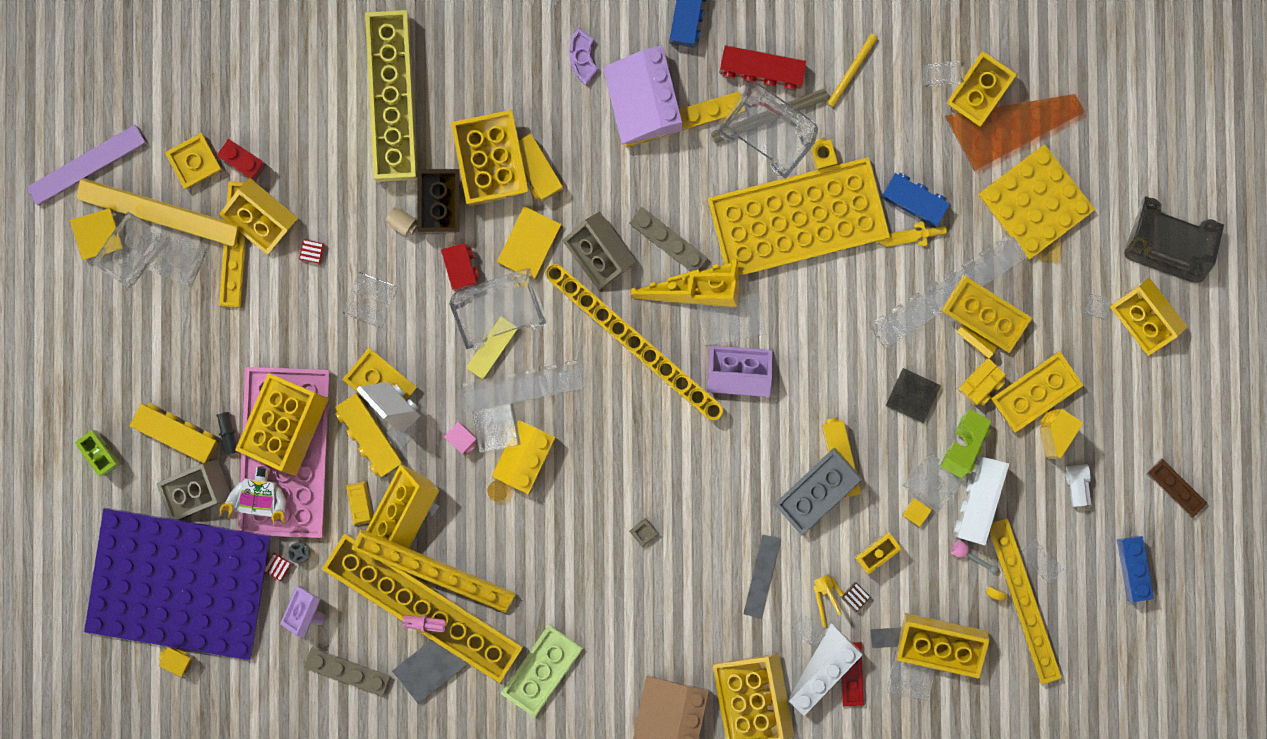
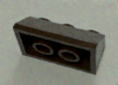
[417,169,460,235]

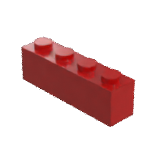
[719,45,806,91]

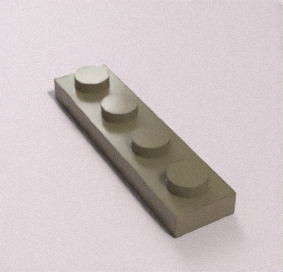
[629,207,708,272]
[304,647,391,697]

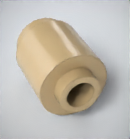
[386,207,417,237]

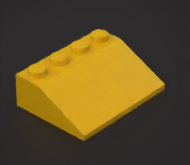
[451,110,529,207]
[235,373,329,476]
[712,653,794,739]

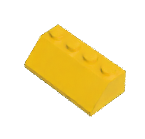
[366,464,439,548]
[896,613,989,678]

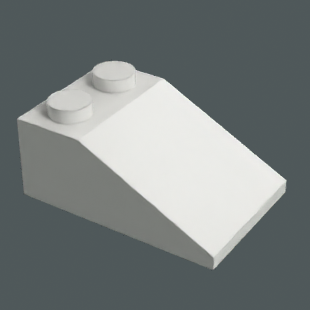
[357,382,421,433]

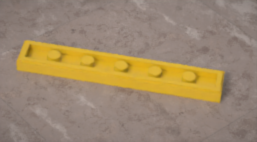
[219,181,246,308]

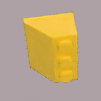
[219,178,298,255]
[1110,277,1188,356]
[1039,409,1083,459]
[492,420,556,494]

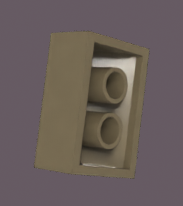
[562,212,636,290]

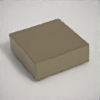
[629,518,658,547]

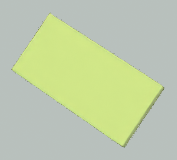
[500,624,583,718]

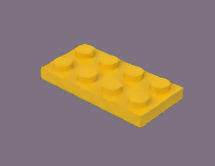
[941,275,1032,353]
[990,351,1084,433]

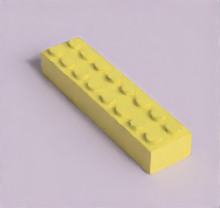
[365,10,417,182]

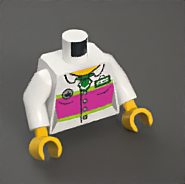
[220,467,286,525]

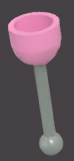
[951,539,999,574]

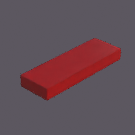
[841,642,864,706]

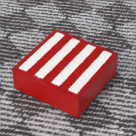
[299,239,325,264]
[265,553,292,581]

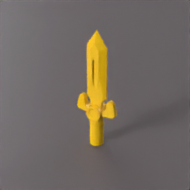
[877,221,947,247]

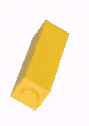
[821,417,861,498]

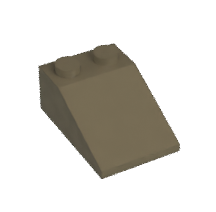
[157,459,230,520]

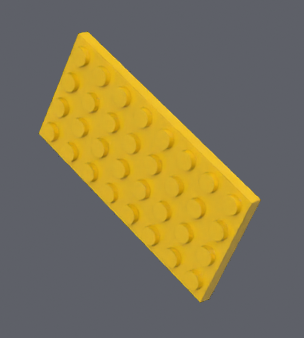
[707,157,890,276]

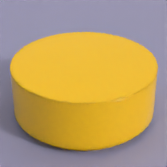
[986,586,1008,602]

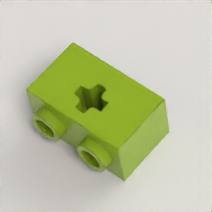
[74,430,121,477]

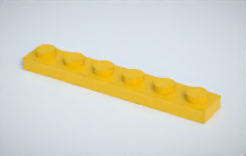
[625,91,745,148]

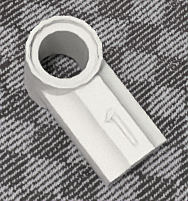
[1065,464,1091,507]

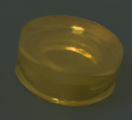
[487,481,508,502]

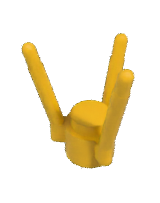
[813,574,844,628]

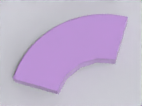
[570,27,598,86]

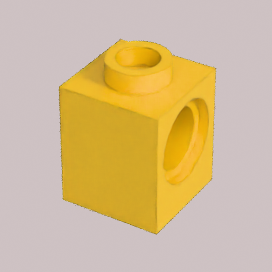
[809,138,838,170]
[158,646,194,677]

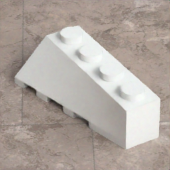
[789,623,863,716]

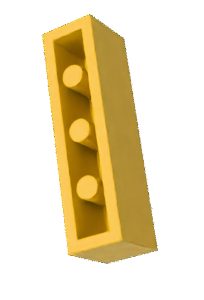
[335,393,404,477]
[130,402,219,463]

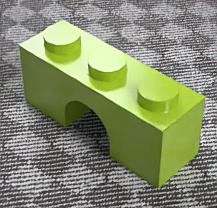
[940,409,991,479]

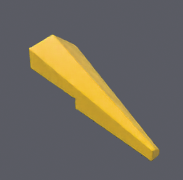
[631,259,740,307]

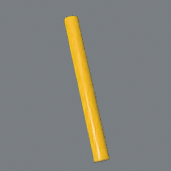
[827,34,878,108]

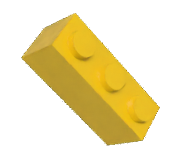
[519,134,563,202]

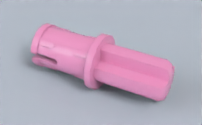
[403,614,446,632]

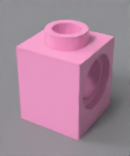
[444,422,478,454]

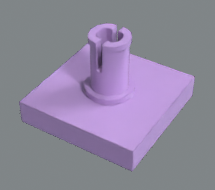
[280,586,325,638]

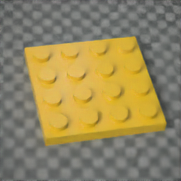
[978,144,1095,261]

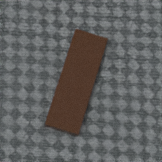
[1146,459,1207,518]

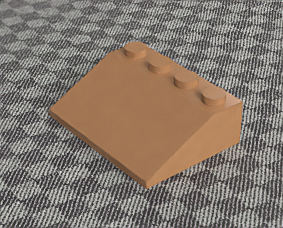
[633,676,709,739]

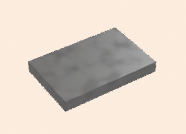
[392,640,468,704]

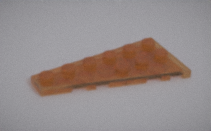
[945,94,1085,171]

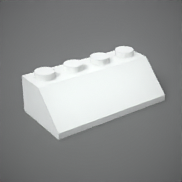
[953,457,1009,545]

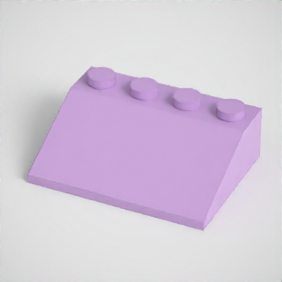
[603,45,683,145]

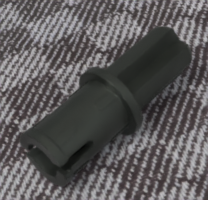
[216,412,237,455]

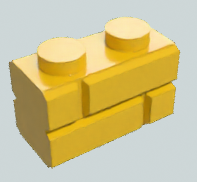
[957,358,1007,406]
[854,532,902,575]

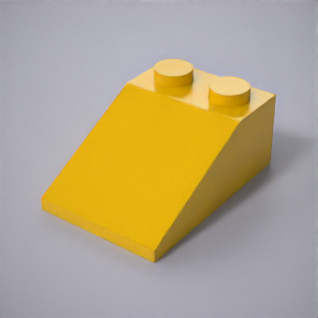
[947,51,1019,127]

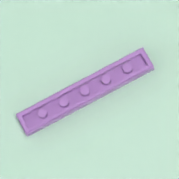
[26,125,146,206]

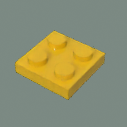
[165,133,222,190]

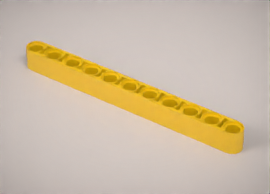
[546,264,723,421]

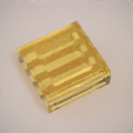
[1037,241,1061,263]

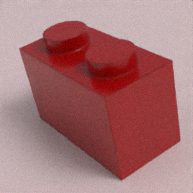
[217,138,267,182]
[441,243,480,291]

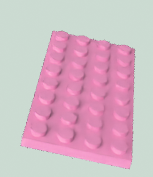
[238,367,330,538]

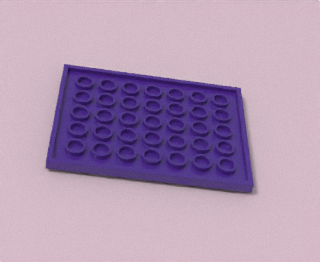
[84,508,271,660]

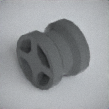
[288,542,310,563]

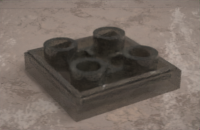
[885,368,941,423]

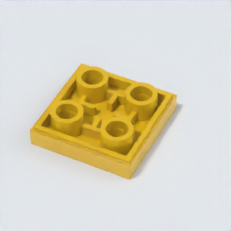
[70,208,124,260]

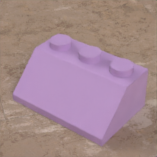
[707,346,772,397]

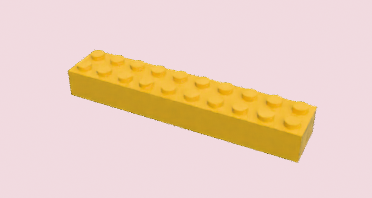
[322,533,523,683]

